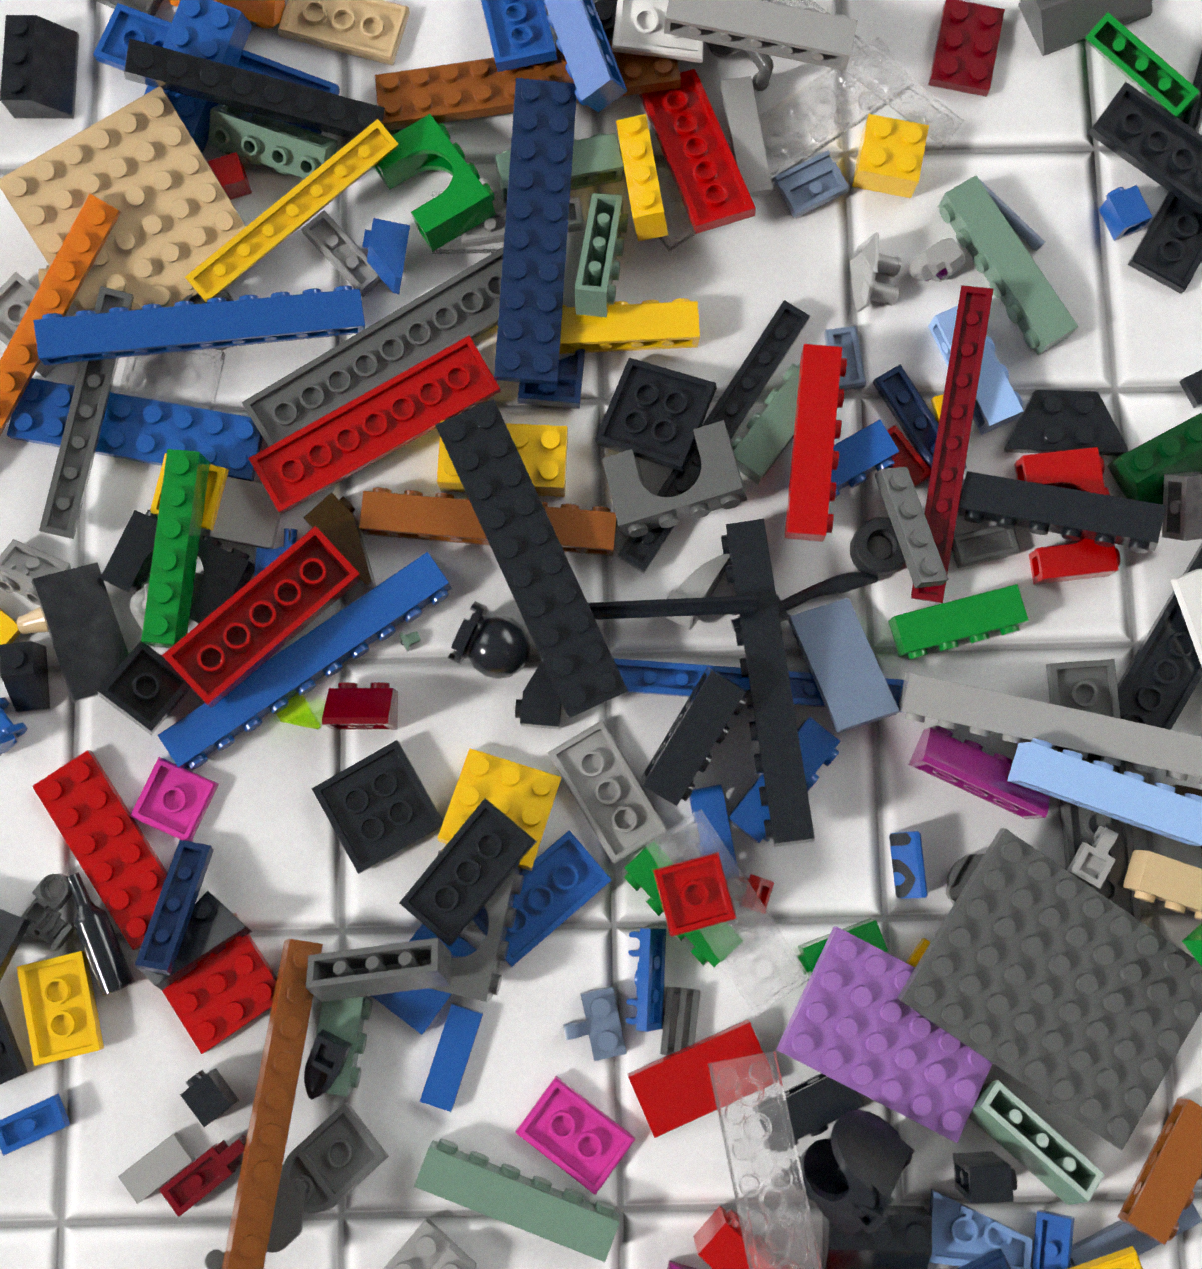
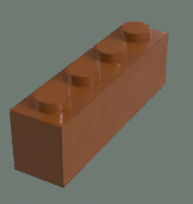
[1117,1098,1202,1245]

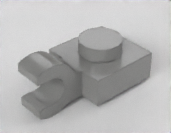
[1067,826,1118,888]

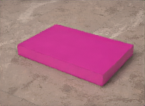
[515,1076,635,1195]

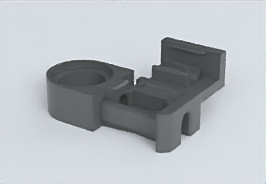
[21,873,76,951]

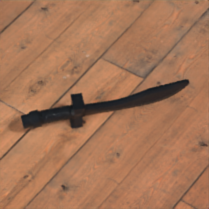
[731,572,879,632]

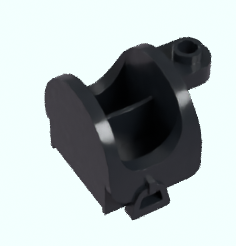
[787,1110,915,1235]

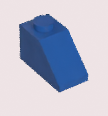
[362,218,410,294]

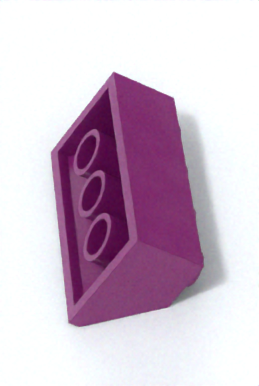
[908,726,1050,820]

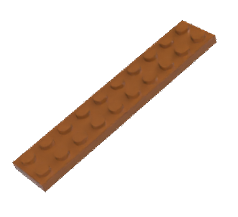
[375,40,681,131]

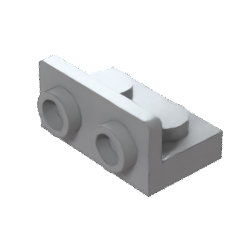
[0,539,71,605]

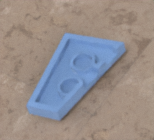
[929,1189,1032,1269]

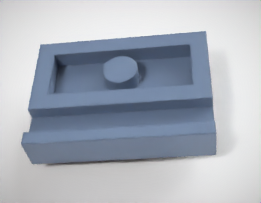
[774,150,850,219]

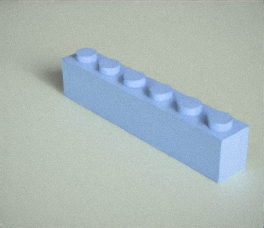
[1007,738,1202,846]

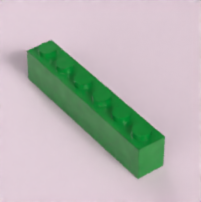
[141,449,210,648]

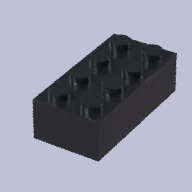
[641,666,747,806]

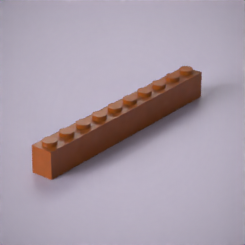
[222,939,323,1269]

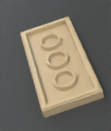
[277,0,410,66]

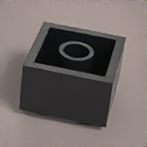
[97,641,192,736]

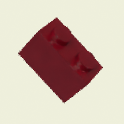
[322,682,398,730]

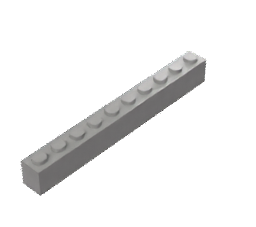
[898,672,1202,784]

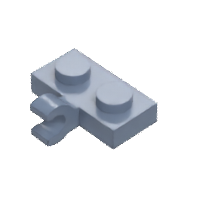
[563,986,627,1061]

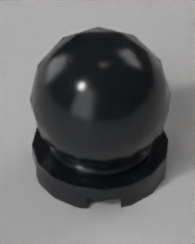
[448,601,531,679]

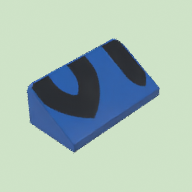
[889,831,928,898]

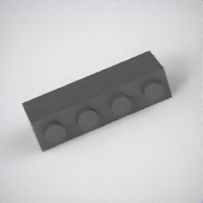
[306,938,451,1002]

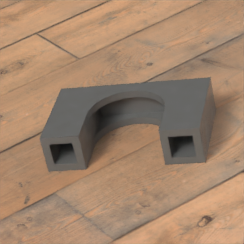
[602,420,747,537]
[430,850,524,1002]

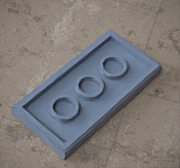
[788,598,899,734]

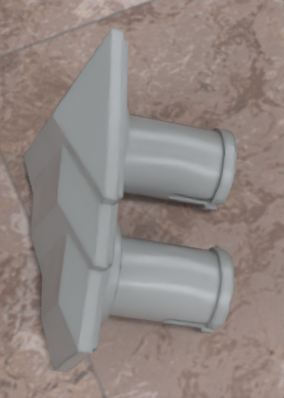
[850,232,902,312]

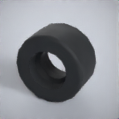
[850,517,905,577]

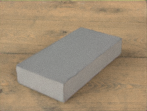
[118,1132,195,1204]

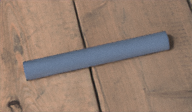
[979,179,1045,251]

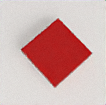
[653,852,736,937]

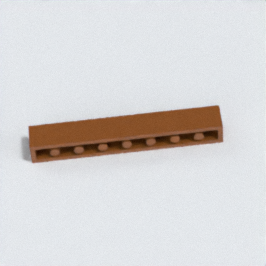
[359,487,617,556]

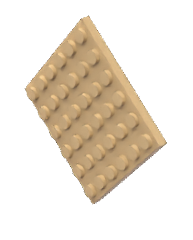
[0,86,246,311]

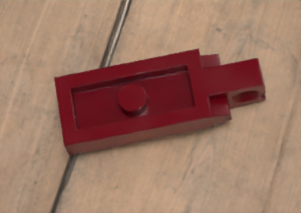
[159,1135,247,1217]

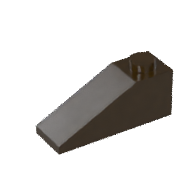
[303,492,376,590]

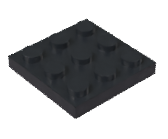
[595,357,717,472]
[311,740,443,874]

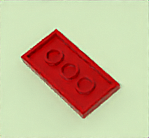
[627,1019,776,1138]

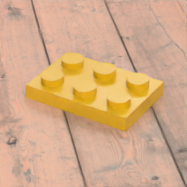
[17,951,104,1066]

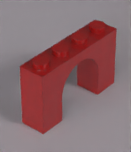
[1014,447,1121,585]

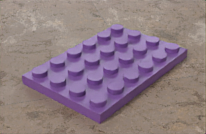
[776,926,992,1143]

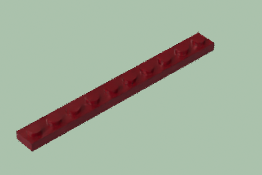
[911,285,994,603]

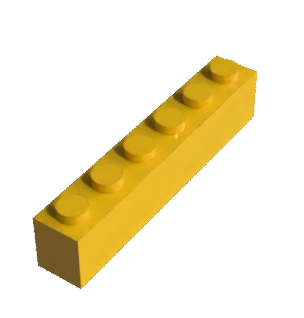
[559,298,700,354]

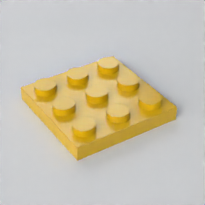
[438,748,562,871]

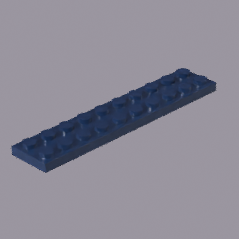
[494,78,577,385]

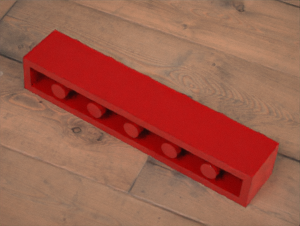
[785,344,847,542]

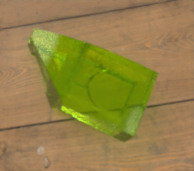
[276,692,322,730]

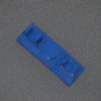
[626,928,666,1032]

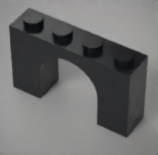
[100,510,255,624]

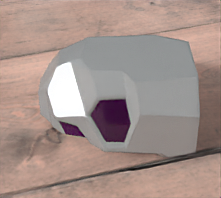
[909,238,966,282]

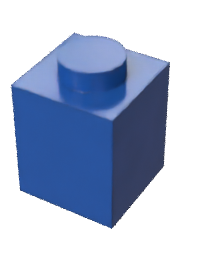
[1099,185,1152,241]

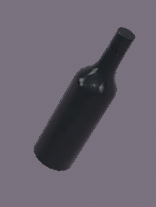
[66,872,135,996]

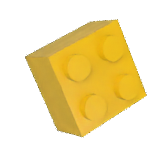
[852,114,929,198]

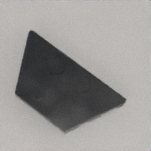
[1004,390,1128,456]

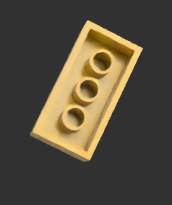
[437,420,568,497]

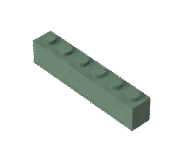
[938,175,1079,355]
[414,1139,620,1262]

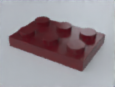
[928,0,1005,97]

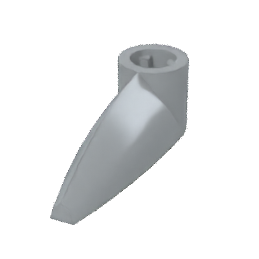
[664,554,731,630]

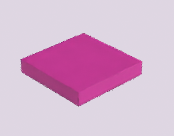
[130,757,219,842]

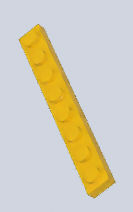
[185,119,398,303]

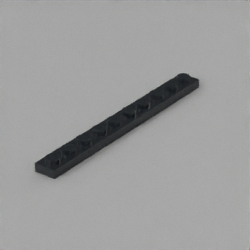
[618,300,810,573]

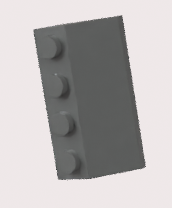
[1018,0,1152,56]

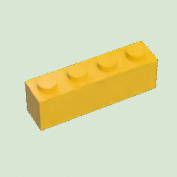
[616,114,669,242]

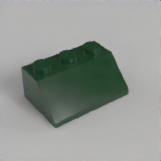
[1107,413,1202,505]

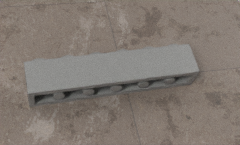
[664,0,858,71]

